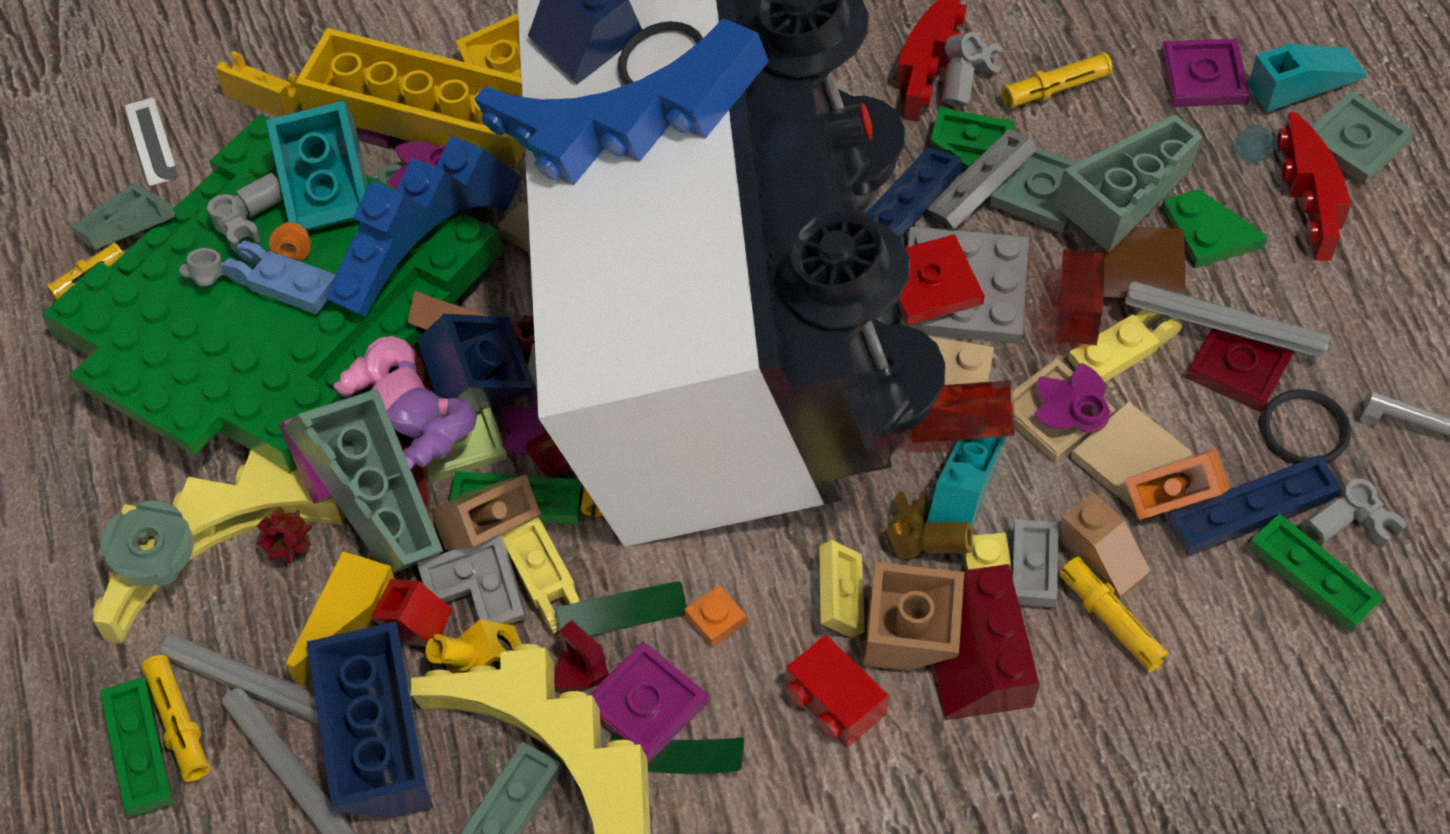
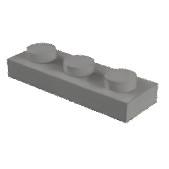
[926,130,1037,229]

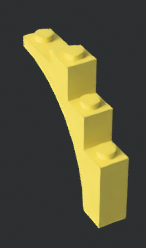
[93,450,346,644]
[411,644,651,834]

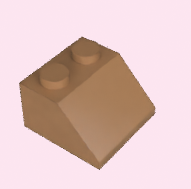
[863,562,964,671]

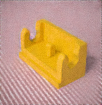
[215,51,300,117]

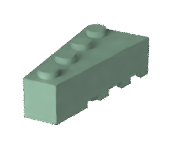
[1054,114,1203,252]
[284,389,443,574]

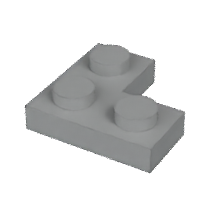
[417,534,528,625]

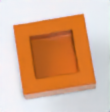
[685,585,747,648]

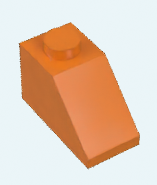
[1125,448,1230,520]

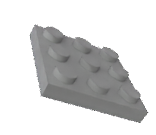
[900,226,1029,344]

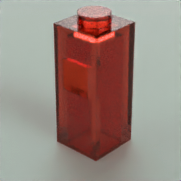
[1055,249,1104,346]
[911,380,1015,443]

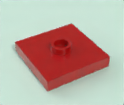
[897,234,985,326]

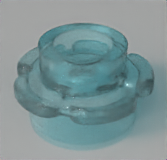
[1235,125,1274,161]

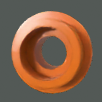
[269,223,311,261]

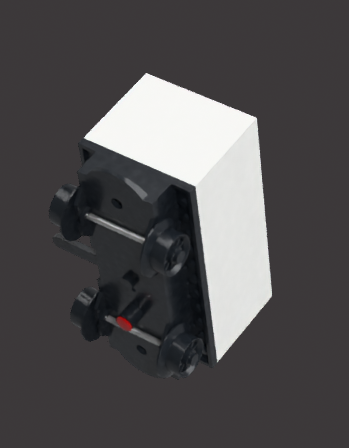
[518,0,946,547]

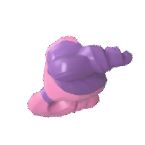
[334,336,477,469]

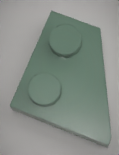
[71,182,176,250]

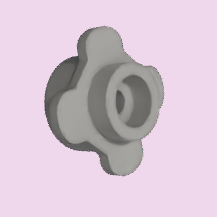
[179,248,226,286]

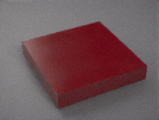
[1186,328,1295,413]

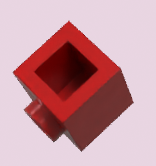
[371,579,453,647]

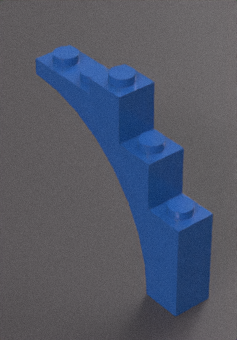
[474,18,769,185]
[325,135,522,317]

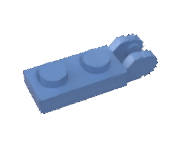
[221,240,336,314]

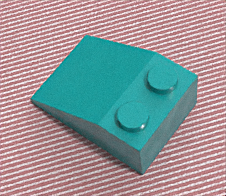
[266,101,367,231]

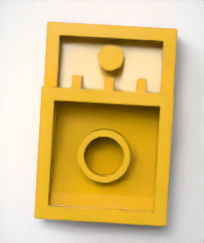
[456,13,521,76]

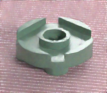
[101,501,194,586]

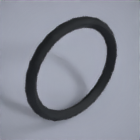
[618,21,703,85]
[1261,389,1351,464]

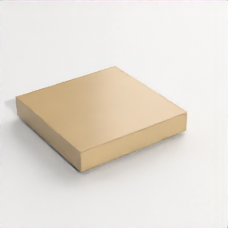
[996,357,1116,464]
[1071,402,1193,511]

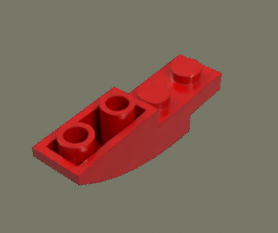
[896,0,967,122]
[1277,112,1351,261]

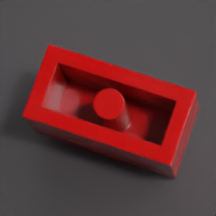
[785,634,889,748]

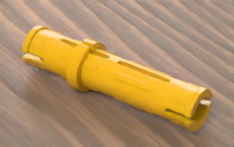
[1001,52,1113,109]
[1059,556,1170,673]
[140,655,211,782]

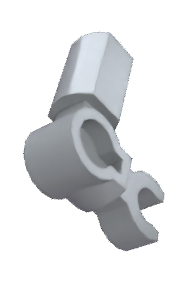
[941,32,1003,107]
[207,173,284,253]
[1301,479,1407,548]

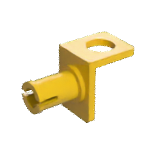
[426,619,522,674]

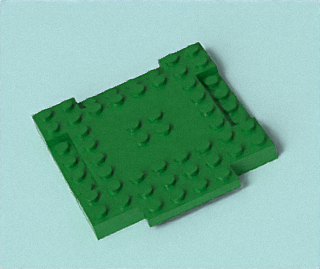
[42,113,503,472]

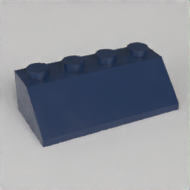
[306,621,433,818]

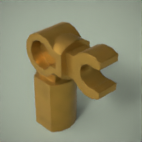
[887,491,973,559]

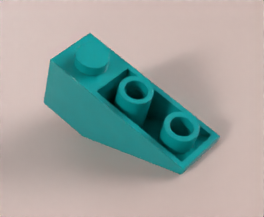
[1248,43,1367,112]
[927,421,1008,528]

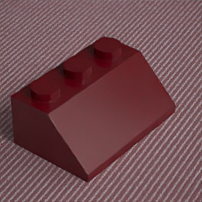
[933,564,1040,721]

